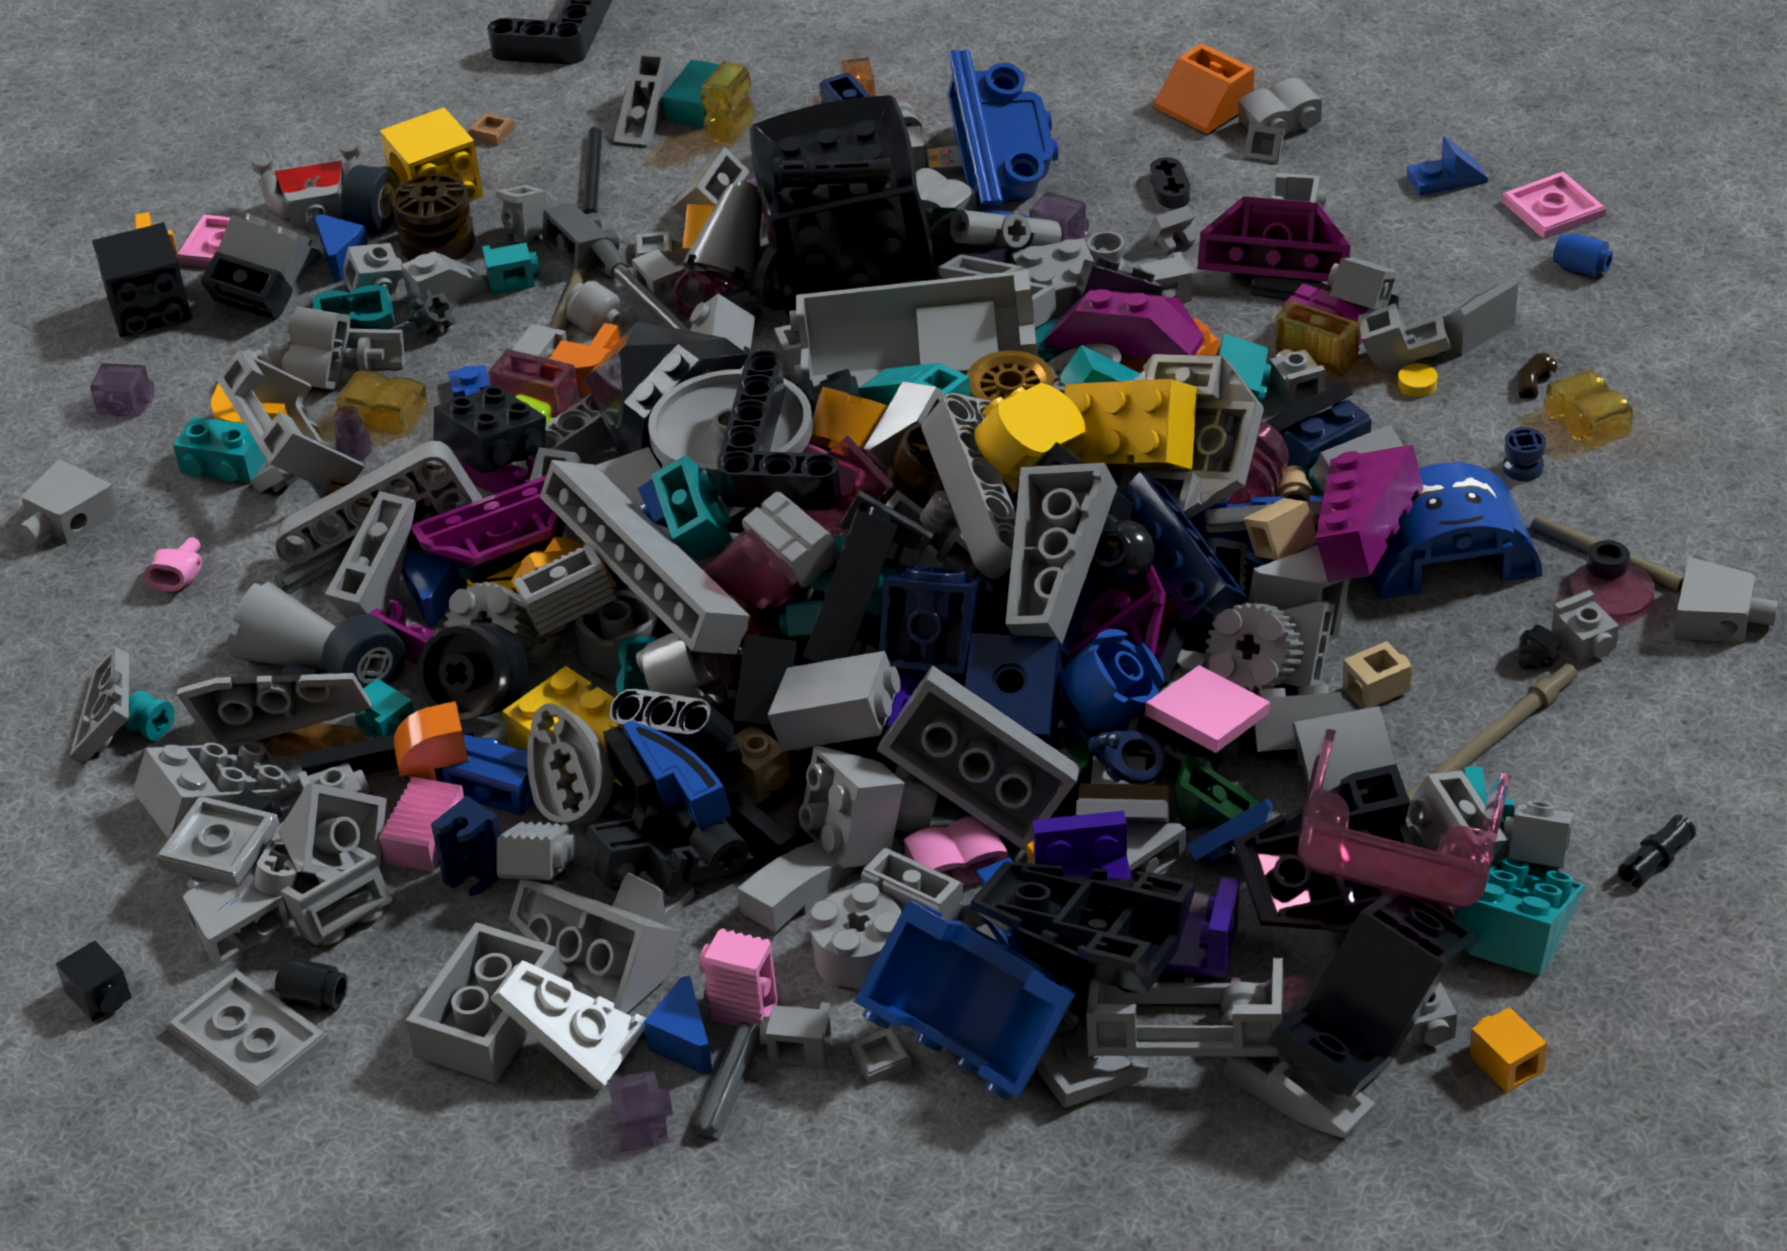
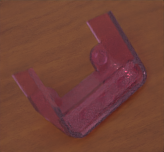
[702,435,894,609]
[1297,728,1511,909]

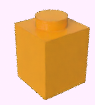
[1469,1007,1547,1093]

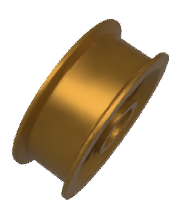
[967,350,1054,401]

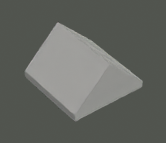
[1442,276,1518,356]
[278,783,387,885]

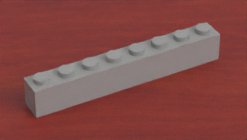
[540,460,750,655]

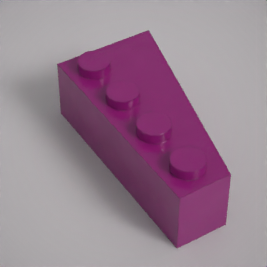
[1316,444,1424,583]

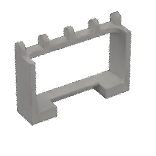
[216,350,365,489]
[1086,958,1284,1057]

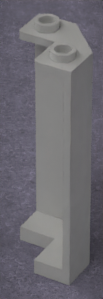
[789,270,1038,396]

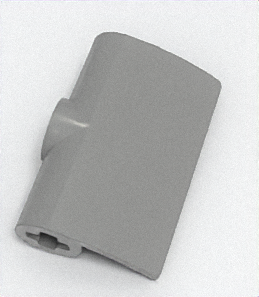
[930,209,1062,250]

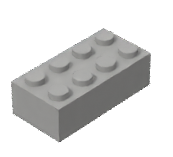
[877,665,1080,851]

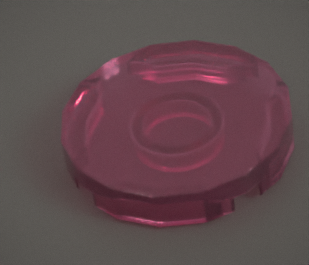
[1569,563,1655,624]

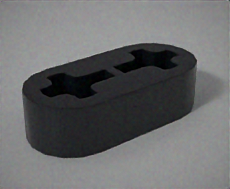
[1150,157,1190,209]

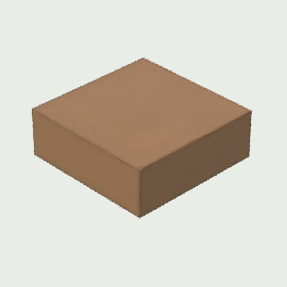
[467,113,516,146]

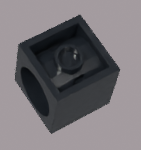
[92,222,192,337]

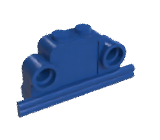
[947,49,1058,207]

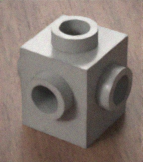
[342,243,403,294]

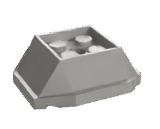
[1110,354,1264,518]

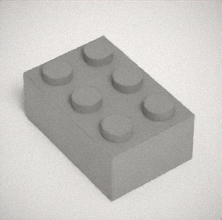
[406,922,562,1084]

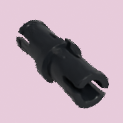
[1618,814,1696,889]

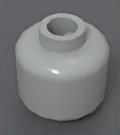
[565,281,622,335]

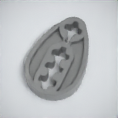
[527,703,614,826]

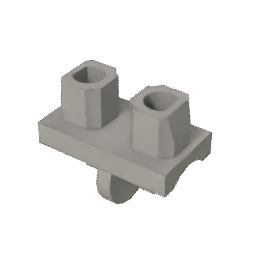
[344,329,405,371]

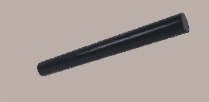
[583,127,602,214]

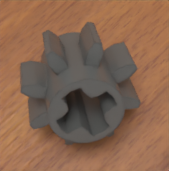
[408,288,456,336]

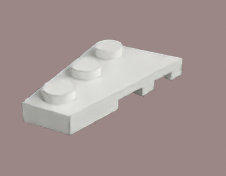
[490,960,647,1091]

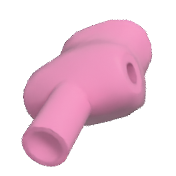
[144,537,202,592]

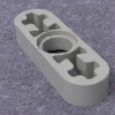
[253,821,303,896]

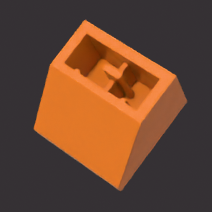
[1154,43,1254,134]

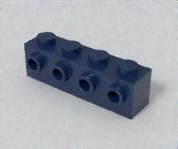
[1120,472,1247,631]

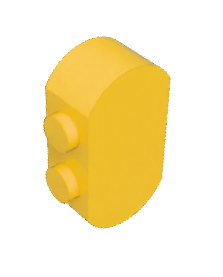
[974,383,1085,479]

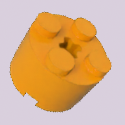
[809,387,888,463]

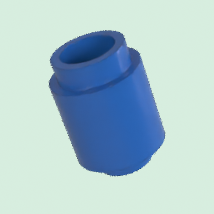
[1553,233,1613,278]

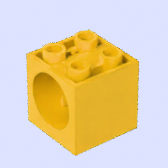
[380,107,484,203]

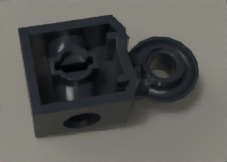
[1010,442,1155,589]

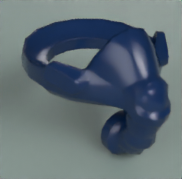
[1088,730,1165,785]

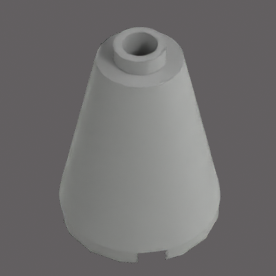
[684,181,762,288]
[228,580,336,672]

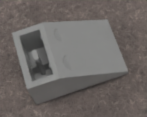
[133,741,298,839]

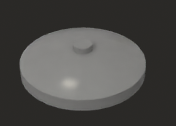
[648,369,813,482]

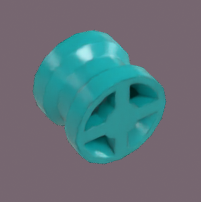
[122,690,175,741]

